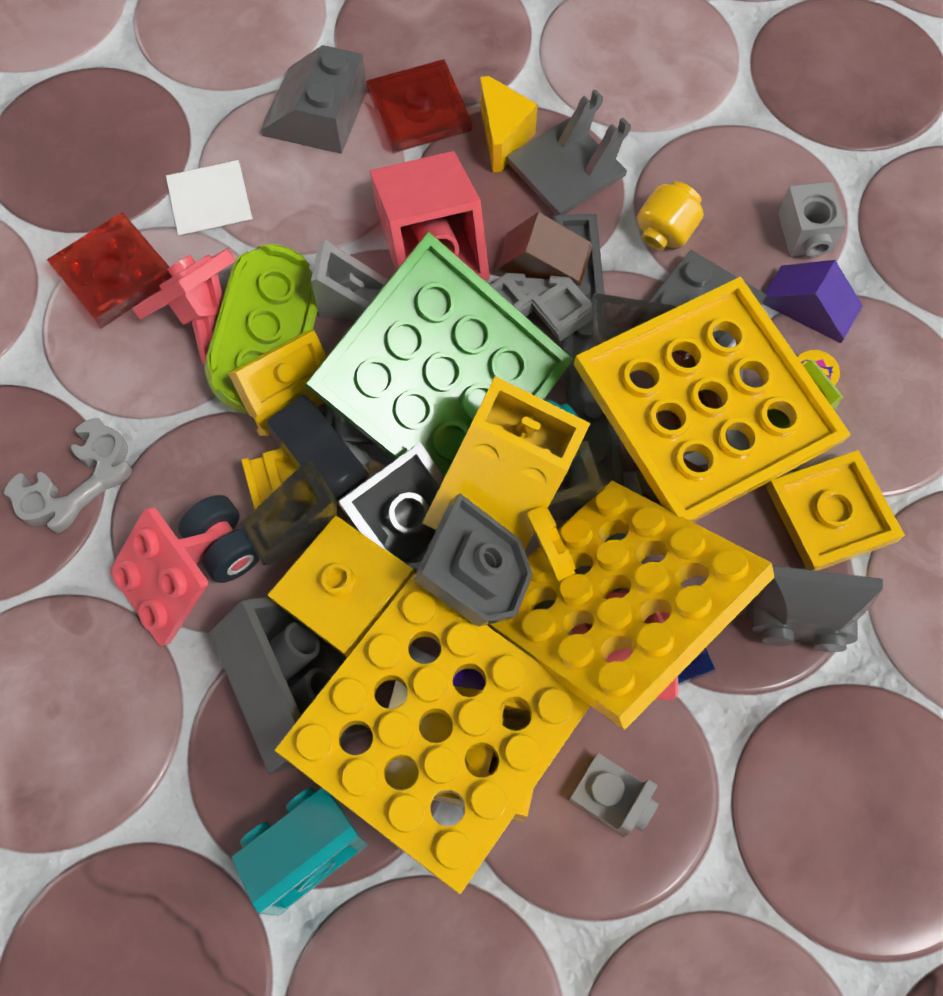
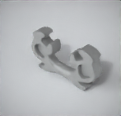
[4,418,133,534]

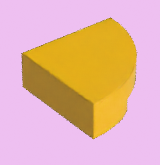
[527,505,576,581]

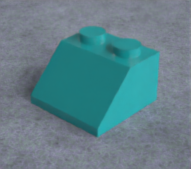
[231,787,368,916]

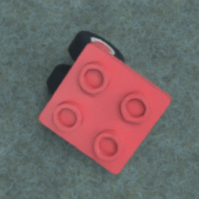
[110,495,264,646]

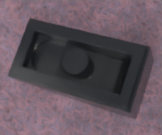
[267,394,369,505]

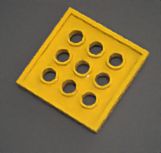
[573,276,851,522]
[487,481,774,730]
[275,574,590,895]

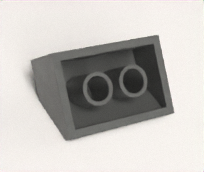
[209,597,371,774]

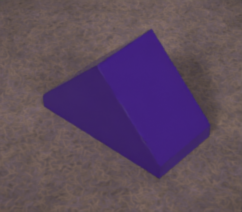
[763,260,863,343]

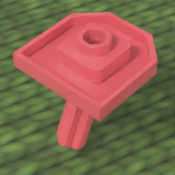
[132,247,237,364]

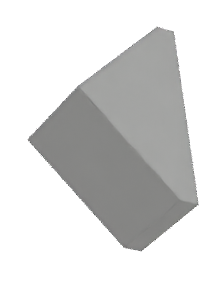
[311,240,389,321]

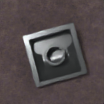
[337,442,445,563]
[747,566,883,652]

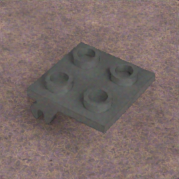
[506,89,631,215]

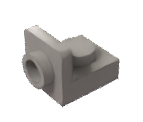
[569,753,659,837]

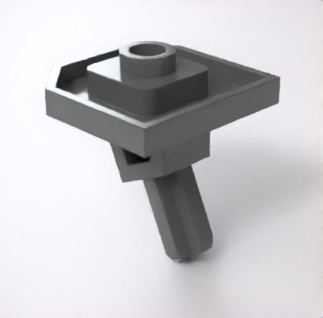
[406,493,533,627]

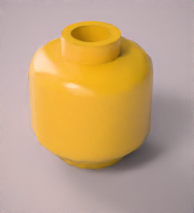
[637,181,704,251]

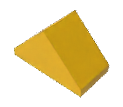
[480,76,538,173]

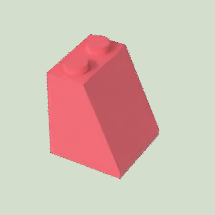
[369,151,490,280]

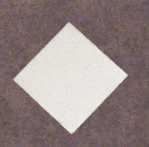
[166,160,253,236]

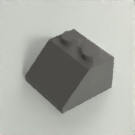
[261,45,367,154]

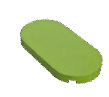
[205,244,318,414]

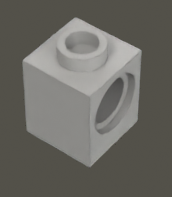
[778,182,846,257]

